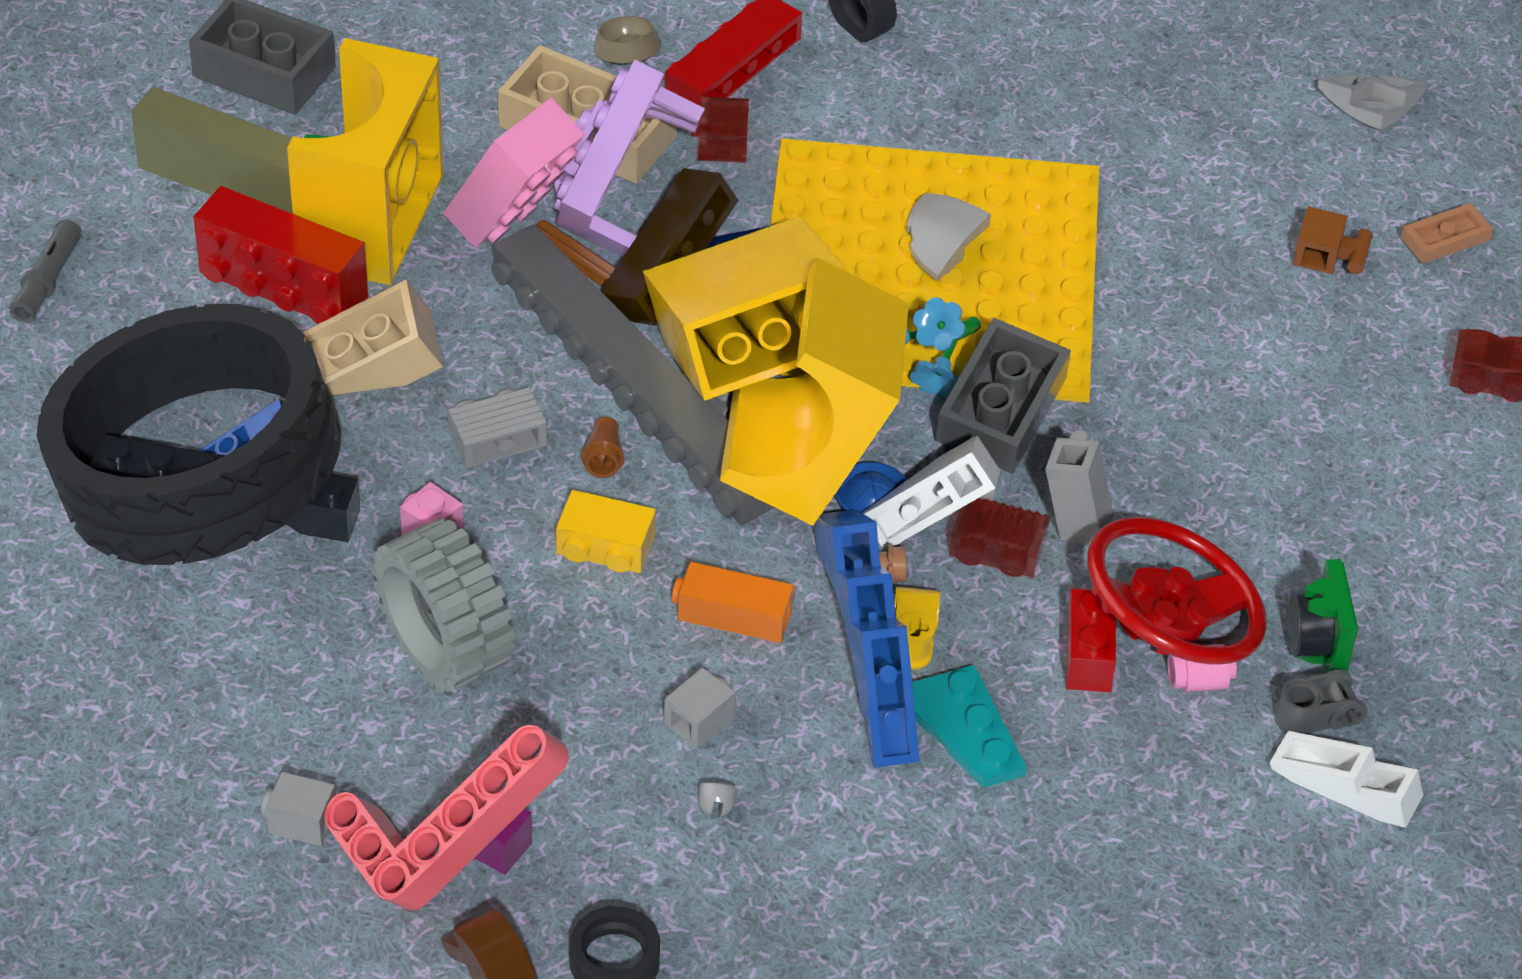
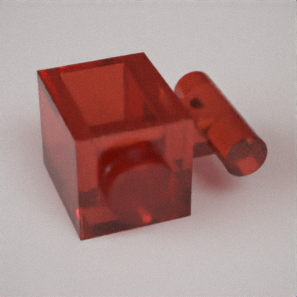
[691,97,749,163]

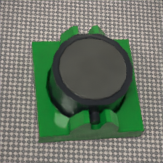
[1287,559,1358,673]

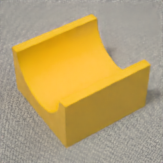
[287,38,444,285]
[720,257,909,526]

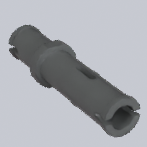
[9,220,81,323]

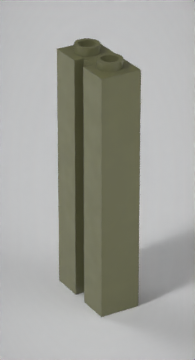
[131,87,293,214]

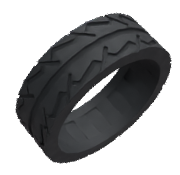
[36,304,341,565]

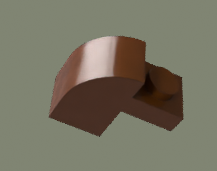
[441,909,537,979]

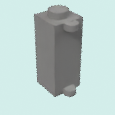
[1045,430,1113,545]

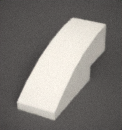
[1270,731,1423,828]

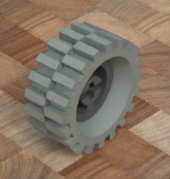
[371,518,515,692]

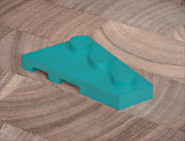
[912,665,1027,788]

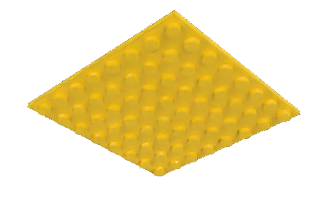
[770,138,1099,403]

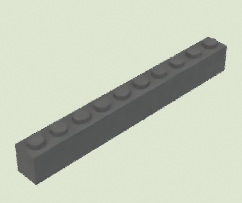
[491,224,775,526]

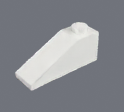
[863,435,1000,551]

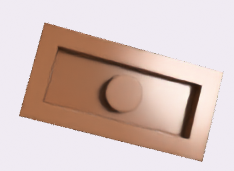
[1400,203,1493,264]

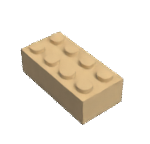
[498,45,677,184]

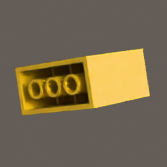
[643,216,847,401]

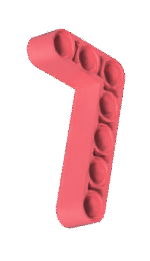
[325,725,569,911]

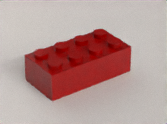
[193,185,368,324]

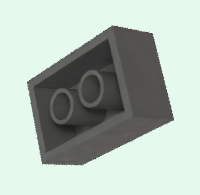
[189,0,336,115]
[936,317,1071,474]

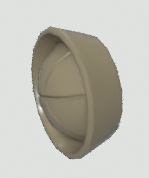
[593,16,661,64]

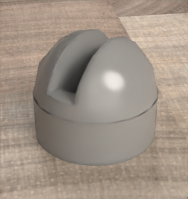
[698,783,737,818]

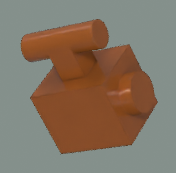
[1293,206,1373,274]

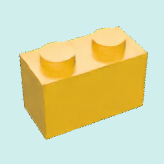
[556,490,656,573]

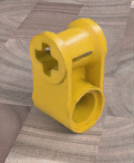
[894,586,941,669]

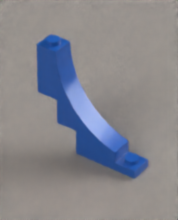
[814,510,920,768]

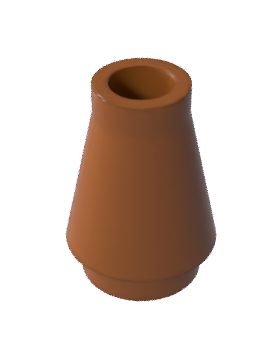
[581,417,624,478]

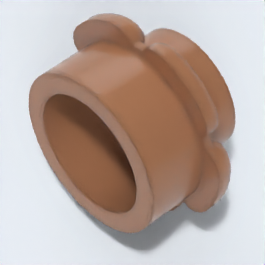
[879,543,907,586]

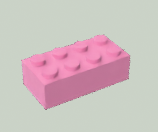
[443,97,585,247]

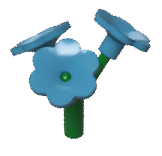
[905,297,981,398]

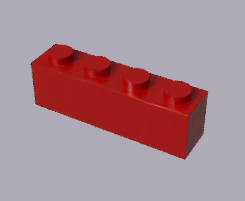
[665,0,802,119]

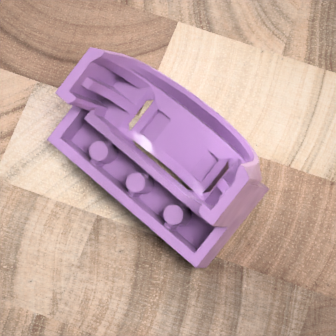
[554,60,705,257]

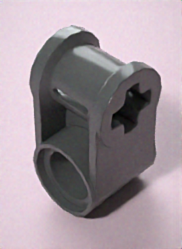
[1275,669,1368,734]

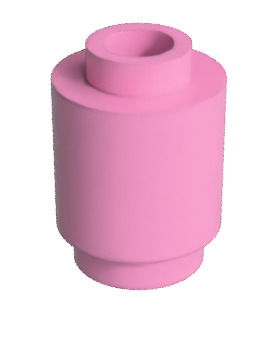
[1167,644,1237,692]

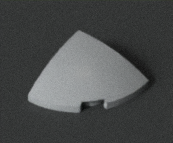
[1318,74,1427,130]
[907,193,991,281]

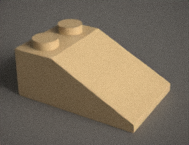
[302,280,443,396]

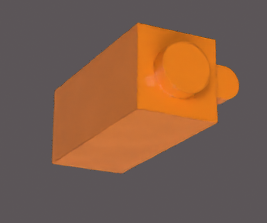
[672,561,797,643]

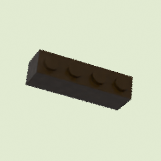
[600,168,739,326]

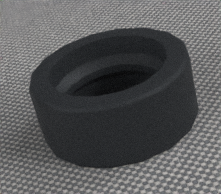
[829,0,897,42]
[570,906,660,979]

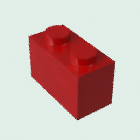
[1066,588,1116,692]

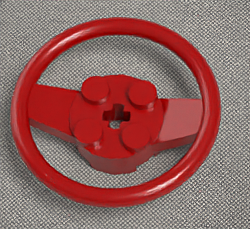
[1087,517,1267,665]

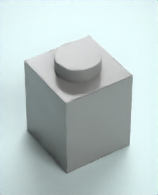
[664,667,736,749]
[261,772,336,846]

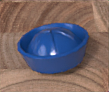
[835,462,907,513]

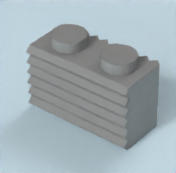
[447,387,547,468]

